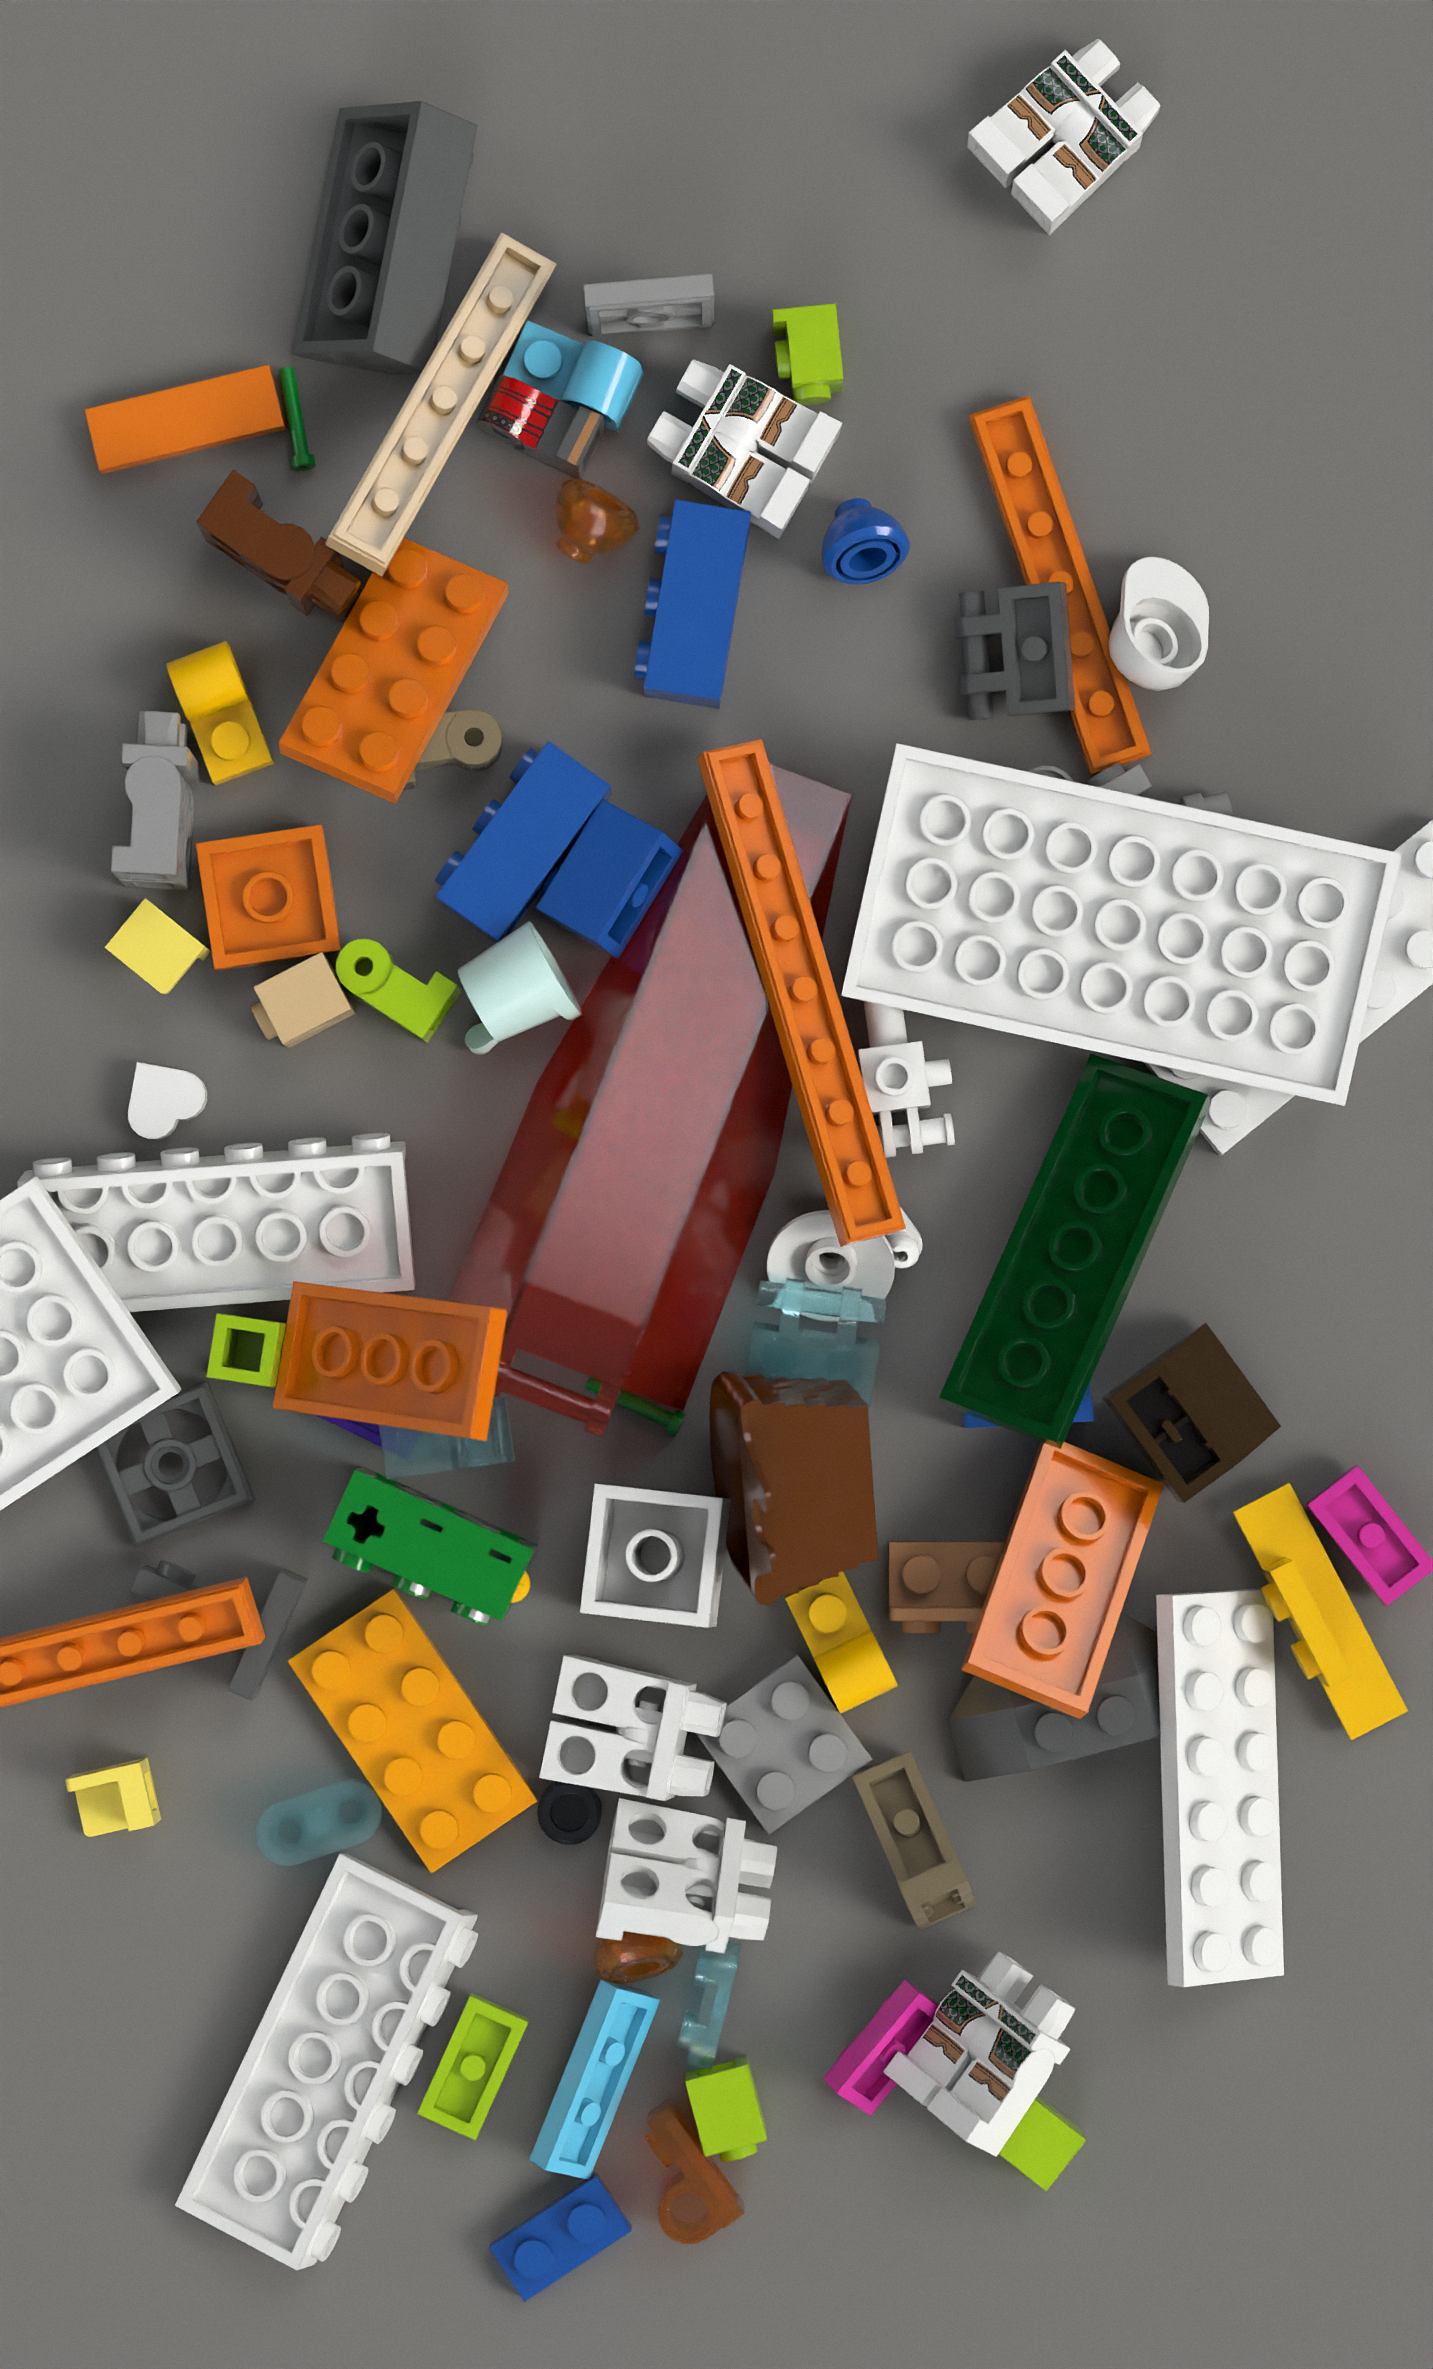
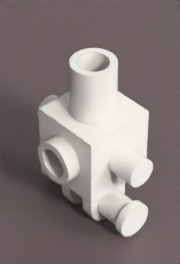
[857,1002,955,1158]

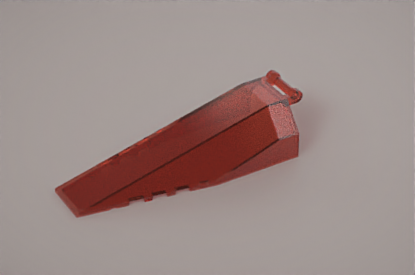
[449,764,851,1437]

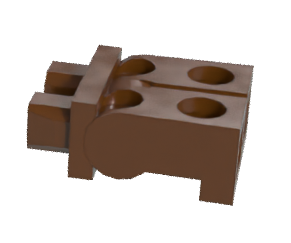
[196,469,363,624]

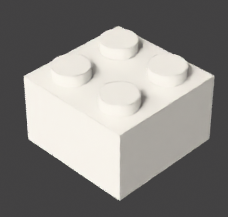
[580,1484,731,1628]

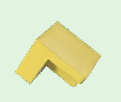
[105,898,211,994]
[65,1757,162,1837]

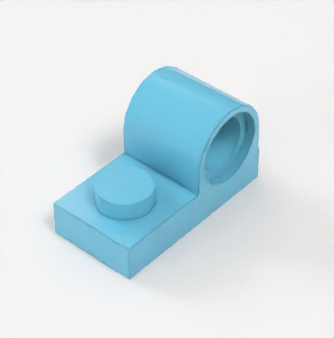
[503,320,644,433]

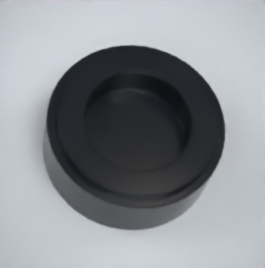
[537,1781,602,1845]

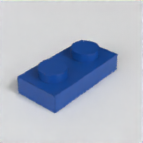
[489,2173,632,2302]

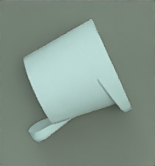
[458,921,582,1055]

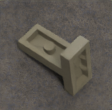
[852,1751,978,1931]

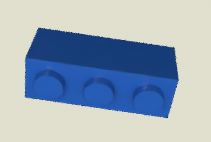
[634,499,751,709]
[435,741,612,943]

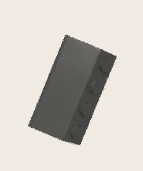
[292,101,478,374]

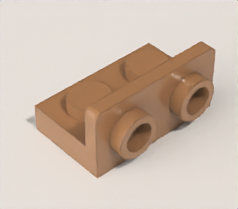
[888,1541,1005,1633]

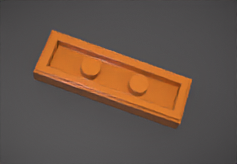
[84,364,286,475]

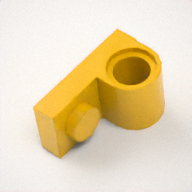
[166,641,275,786]
[785,1571,898,1714]

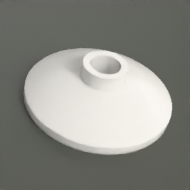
[767,1210,895,1322]

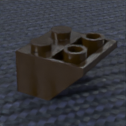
[1102,1323,1281,1503]

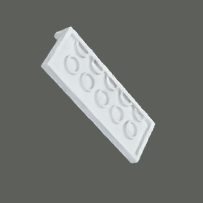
[17,1133,416,1312]
[175,1853,478,2270]

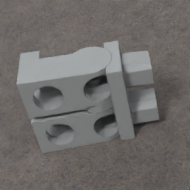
[111,711,200,891]

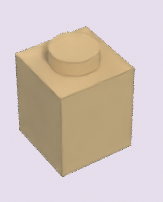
[251,952,356,1048]

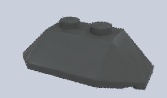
[947,1612,1160,1782]

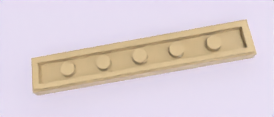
[325,232,557,576]

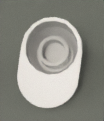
[1108,557,1209,691]

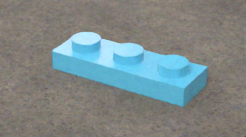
[529,1980,660,2180]

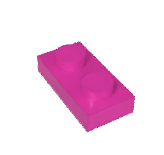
[1305,1465,1433,1606]
[822,1980,939,2116]

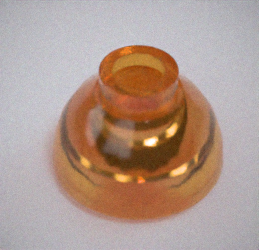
[555,479,640,564]
[594,1931,684,1984]

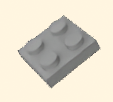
[696,1654,873,1835]

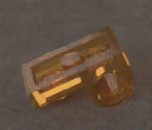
[645,2098,744,2244]

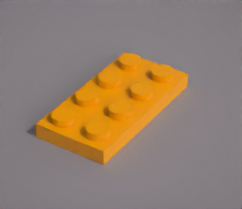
[288,1588,538,1874]

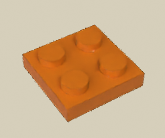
[196,824,342,971]

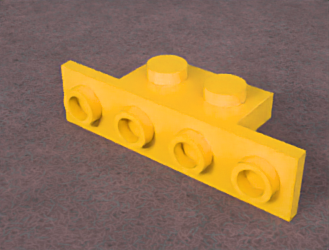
[1232,1483,1408,1741]

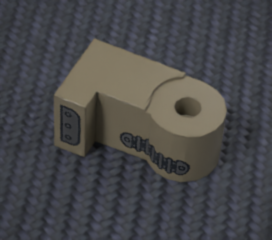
[403,709,502,790]

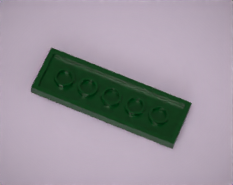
[939,1054,1211,1449]

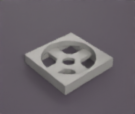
[583,273,715,337]

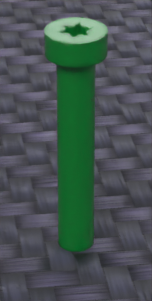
[279,367,316,471]
[585,1374,686,1437]

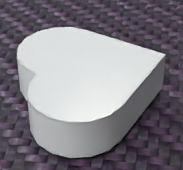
[128,1062,207,1140]

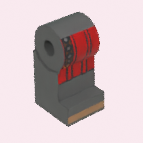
[476,376,606,481]

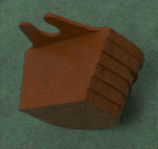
[709,1371,878,1605]

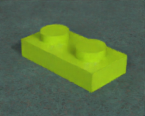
[417,1993,530,2141]

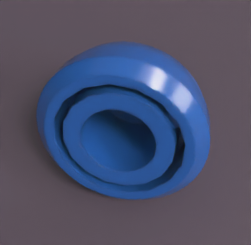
[822,498,910,584]

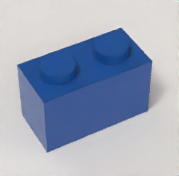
[536,799,683,959]

